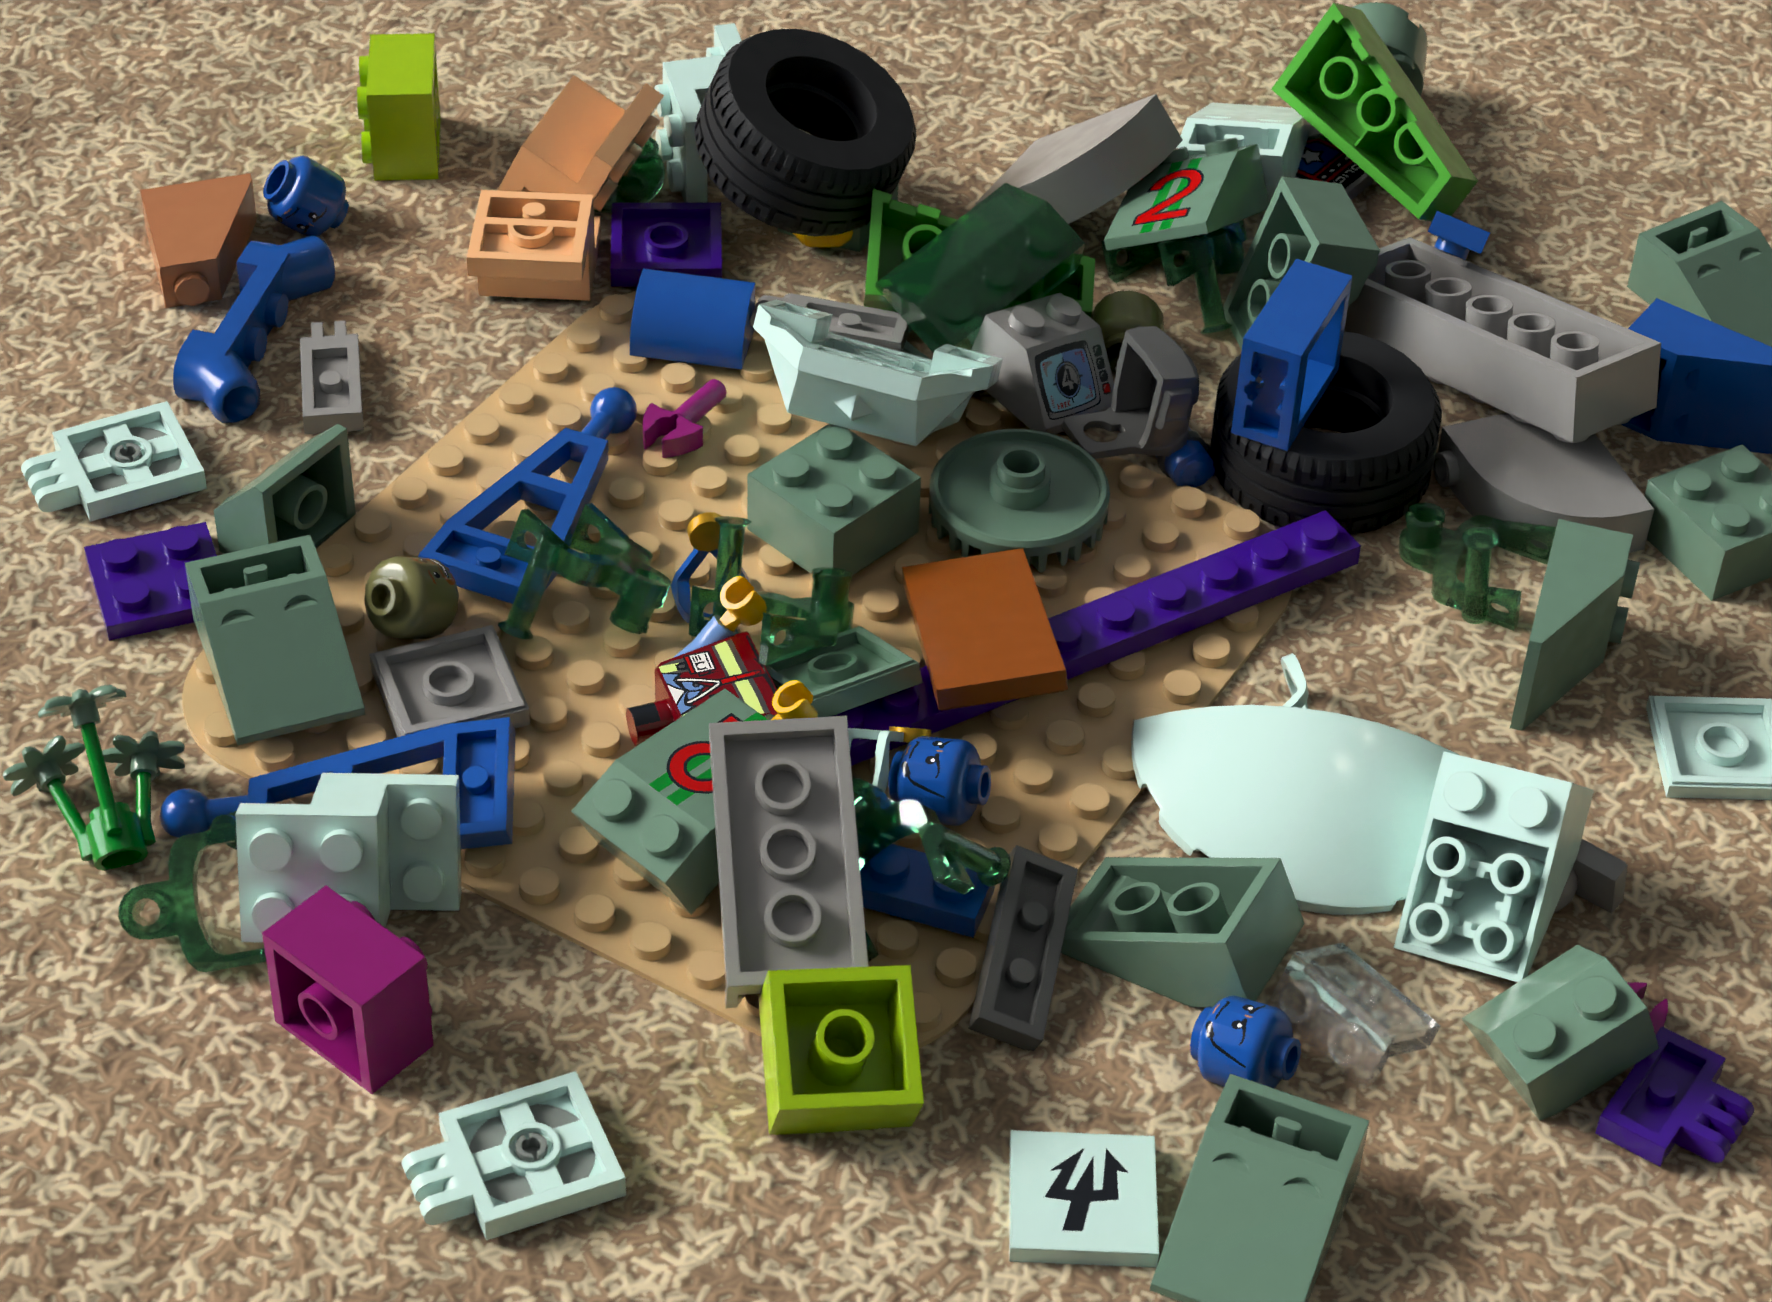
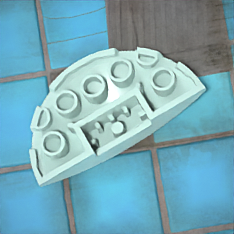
[1131,705,1459,915]

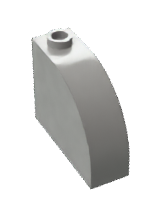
[975,94,1183,240]
[1433,413,1654,554]

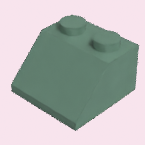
[214,424,356,554]
[1462,944,1659,1121]

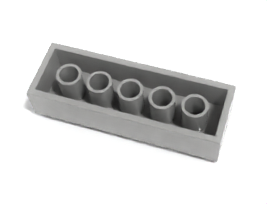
[1344,237,1661,443]

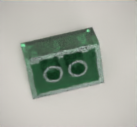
[875,183,1085,353]

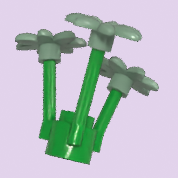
[3,685,185,871]

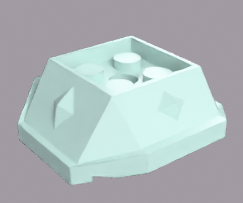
[753,299,1003,446]

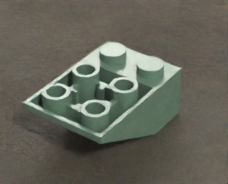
[1627,201,1772,347]
[185,535,365,745]
[1150,1074,1370,1302]

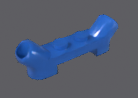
[173,235,335,423]

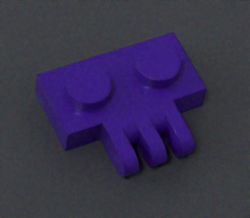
[1595,1026,1754,1167]

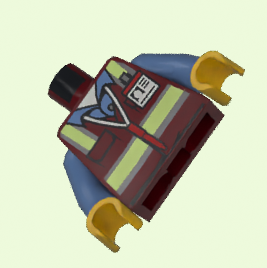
[626,576,818,746]

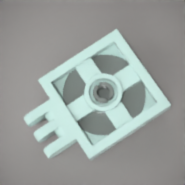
[21,401,207,522]
[402,1071,626,1241]

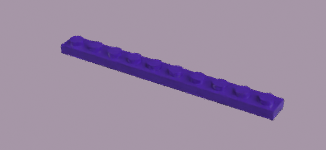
[831,510,1361,766]

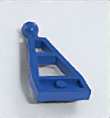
[418,387,637,610]
[160,717,516,849]

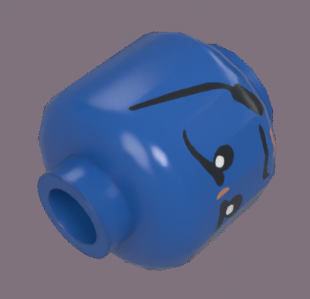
[263,155,349,236]
[888,736,991,826]
[1190,996,1301,1089]

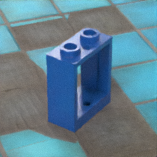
[1231,259,1353,451]

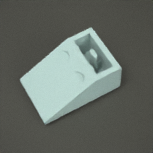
[1176,103,1312,203]
[1394,751,1594,982]

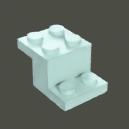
[655,23,742,202]
[236,773,461,942]

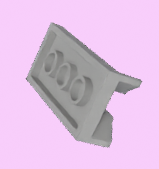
[709,716,868,1008]

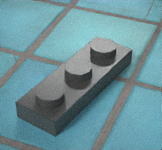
[968,845,1078,1051]

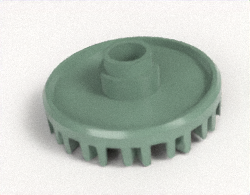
[929,429,1110,573]

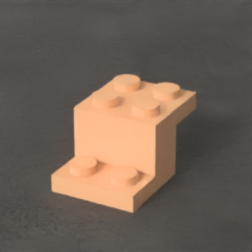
[497,75,664,212]
[467,190,601,301]

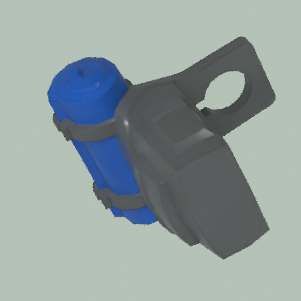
[1062,326,1215,487]

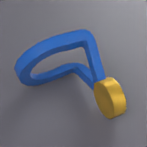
[671,512,750,629]

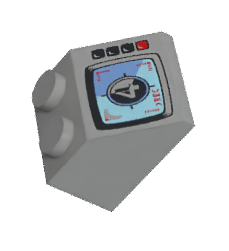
[971,292,1114,435]

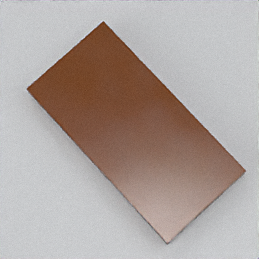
[902,548,1068,711]

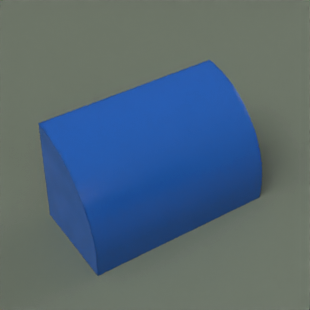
[630,269,755,370]

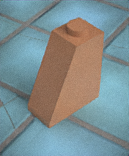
[140,173,257,308]

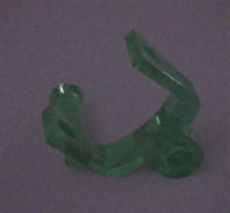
[1101,219,1248,334]
[1398,502,1556,631]
[498,503,671,639]
[688,516,854,666]
[852,778,1011,962]
[118,811,266,972]

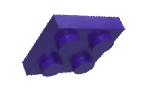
[610,202,722,287]
[84,522,217,641]

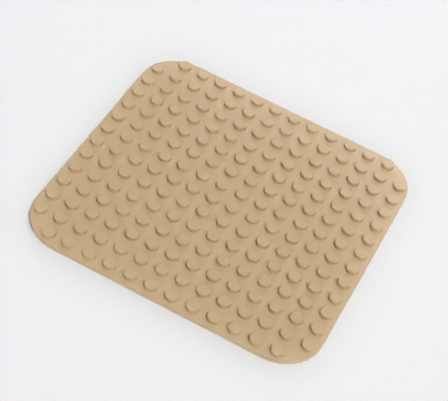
[182,291,1292,1048]

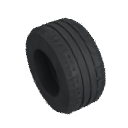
[695,29,917,236]
[1210,331,1442,535]

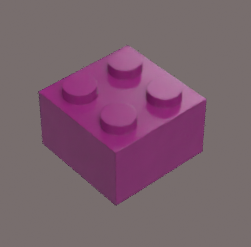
[262,885,434,1094]

